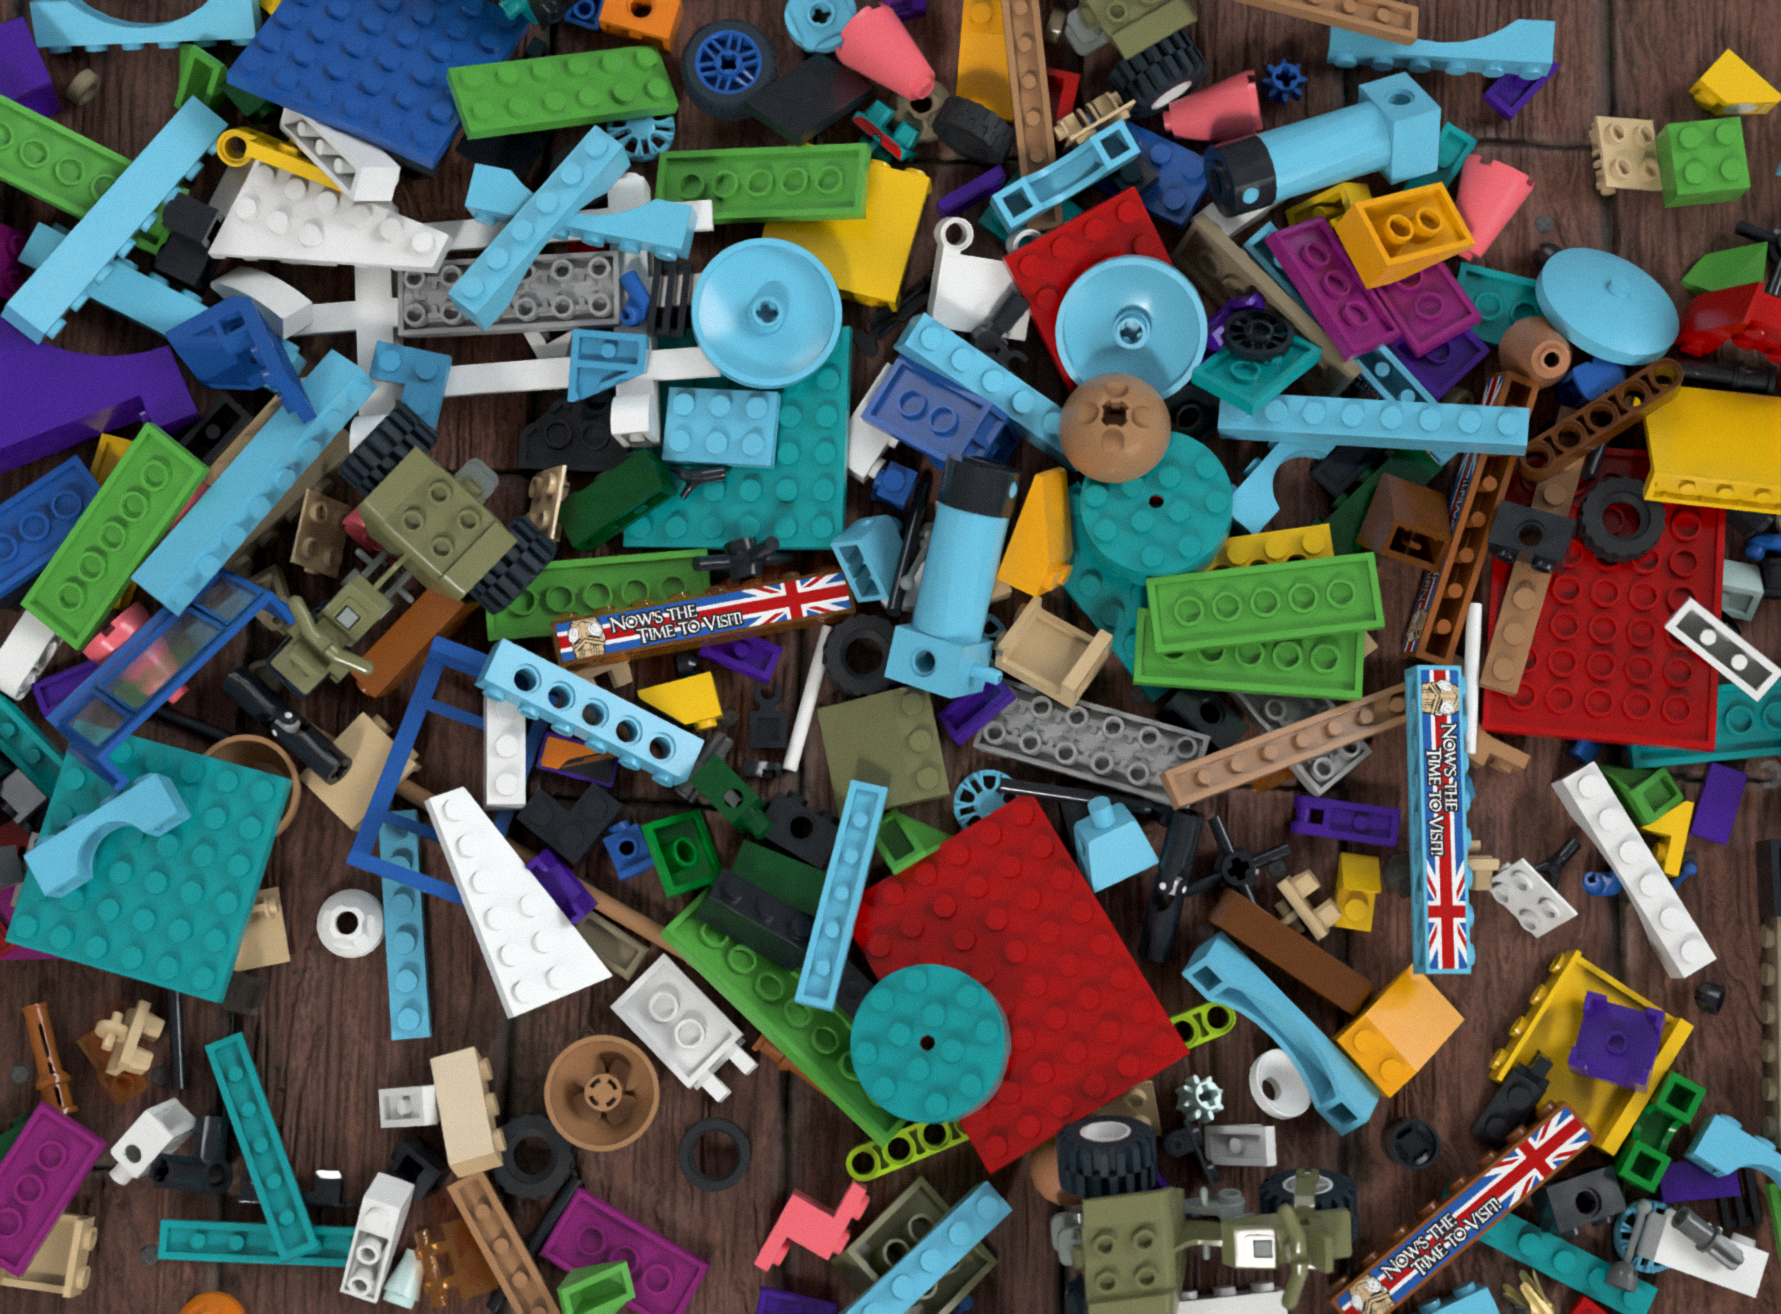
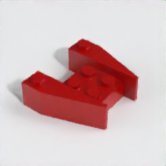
[1673,281,1781,390]

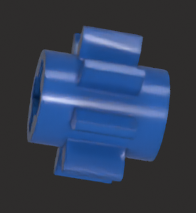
[1260,58,1307,108]

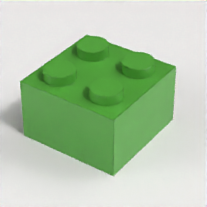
[1655,117,1751,208]

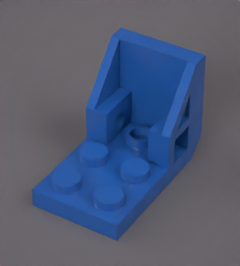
[165,295,317,424]
[860,354,1022,473]

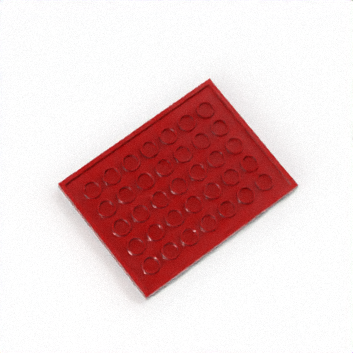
[1480,441,1726,752]
[852,795,1191,1174]

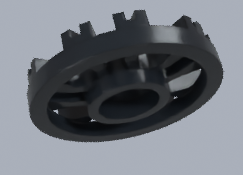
[1223,308,1294,364]

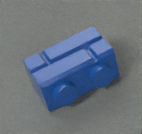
[1553,357,1626,410]

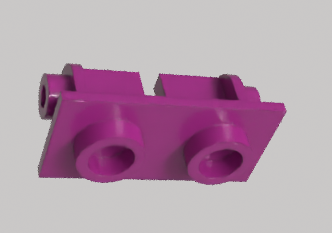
[0,223,26,303]

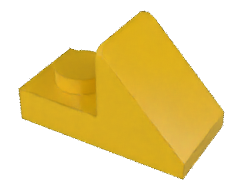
[1636,801,1694,878]
[1331,852,1381,932]

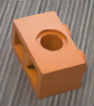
[598,0,684,52]

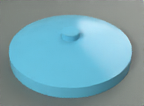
[691,238,842,389]
[1535,248,1679,365]
[1055,255,1208,400]

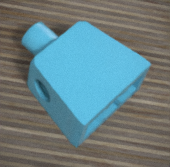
[830,515,903,602]
[1073,796,1159,893]

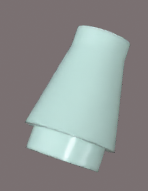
[382,1248,428,1310]

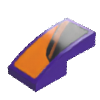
[534,731,619,788]

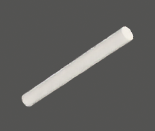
[1463,603,1482,754]
[782,625,834,772]

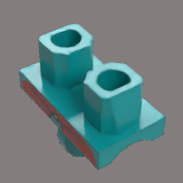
[851,99,922,164]

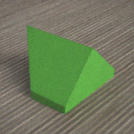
[174,43,228,113]
[1679,241,1768,296]
[1596,764,1684,828]
[875,808,953,876]
[557,1260,636,1314]

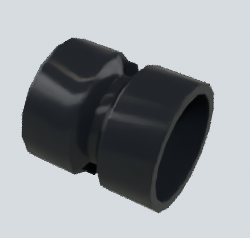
[1380,1117,1441,1170]

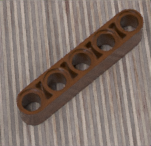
[1518,358,1684,484]
[1206,888,1374,1018]

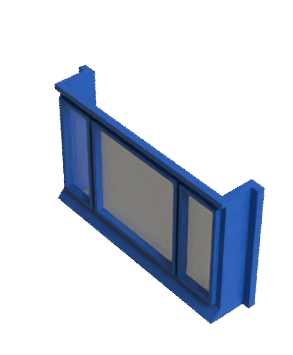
[46,566,296,792]

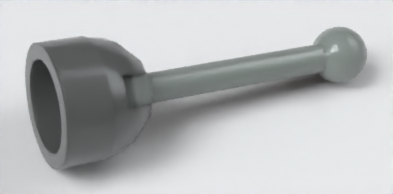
[899,523,934,590]
[1604,1199,1652,1294]

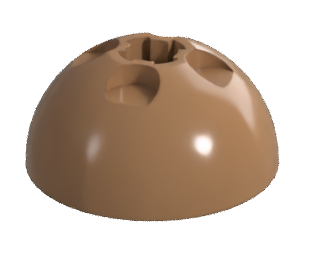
[1059,372,1171,483]
[203,734,301,838]
[544,1035,660,1152]

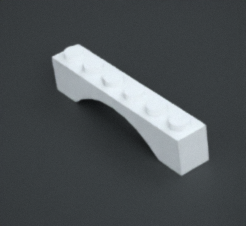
[1551,761,1717,978]

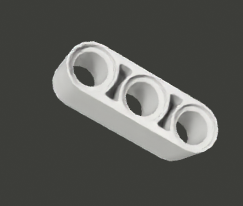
[0,609,63,701]

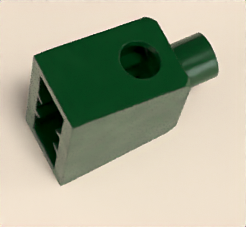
[688,753,775,840]

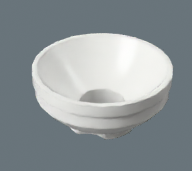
[317,889,385,958]
[1249,1049,1312,1120]

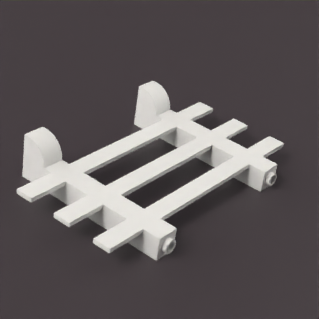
[291,173,721,453]

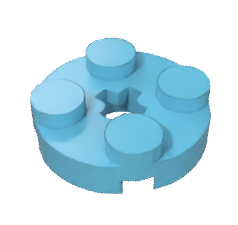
[784,0,857,55]

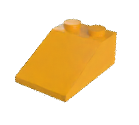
[956,0,1014,123]
[1334,182,1476,290]
[996,467,1073,597]
[1329,963,1465,1098]

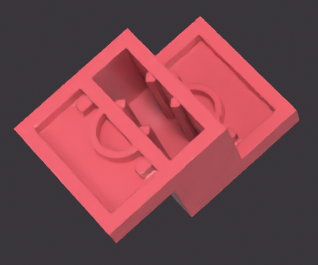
[754,1178,870,1272]

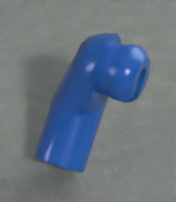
[1744,534,1781,561]

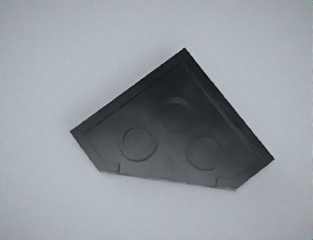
[518,386,631,474]

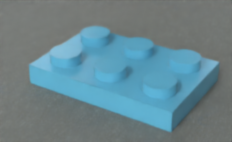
[662,387,781,469]

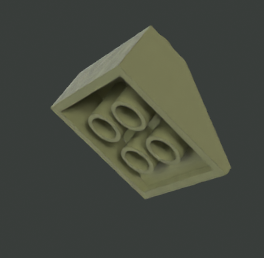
[817,686,950,819]
[830,1175,998,1314]

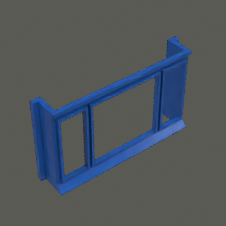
[346,635,560,907]

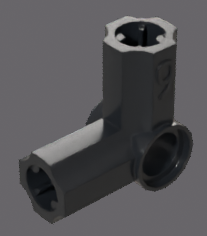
[149,1116,233,1194]

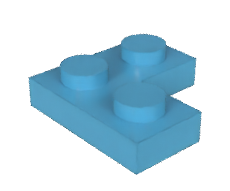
[369,340,453,431]

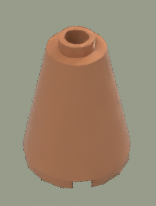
[1498,316,1573,390]

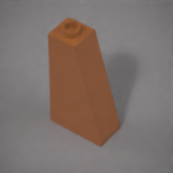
[349,589,484,698]

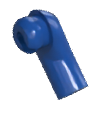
[619,270,651,327]
[1582,868,1623,897]

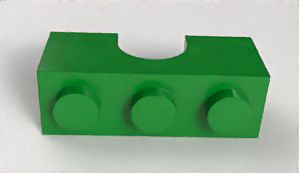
[1610,1070,1707,1193]

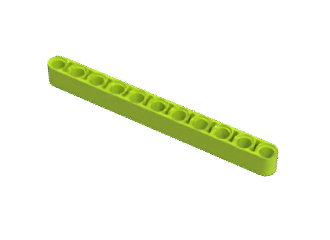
[846,1001,1236,1182]

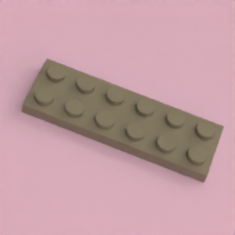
[1170,213,1364,398]

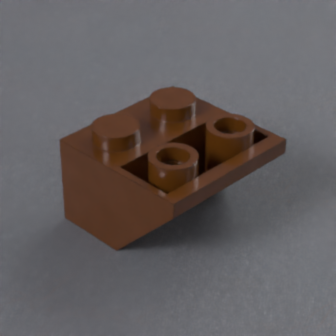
[1355,472,1452,574]

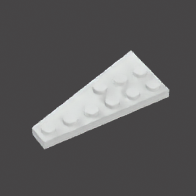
[208,159,454,273]
[424,786,613,1019]

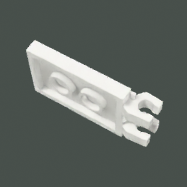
[610,953,759,1103]

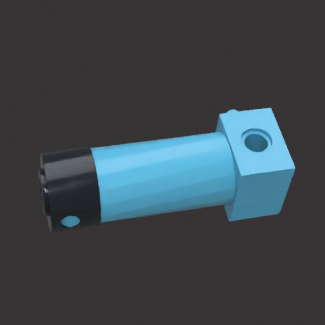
[1204,72,1441,218]
[884,454,1022,699]

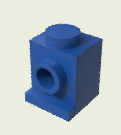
[869,461,918,514]
[602,820,655,882]

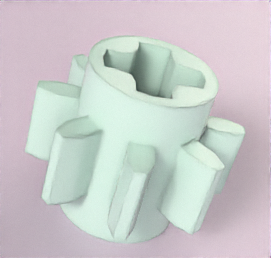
[1175,1075,1224,1124]

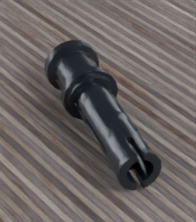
[1658,354,1777,396]

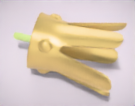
[1502,1269,1556,1314]

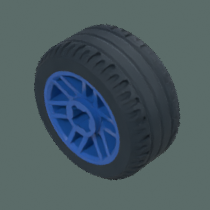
[681,19,778,121]

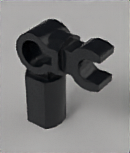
[969,289,1031,375]

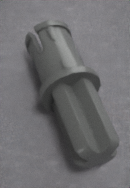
[673,731,733,803]
[1671,1206,1744,1270]

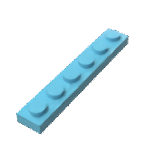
[794,780,889,1012]
[379,809,432,1040]

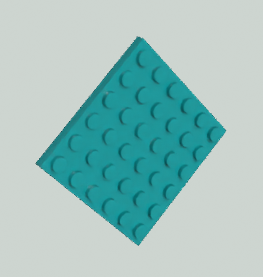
[623,326,853,550]
[5,720,293,1004]

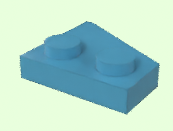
[567,329,650,402]

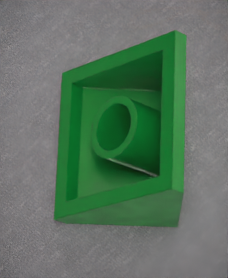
[641,808,722,900]

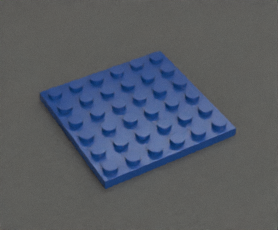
[226,0,530,169]

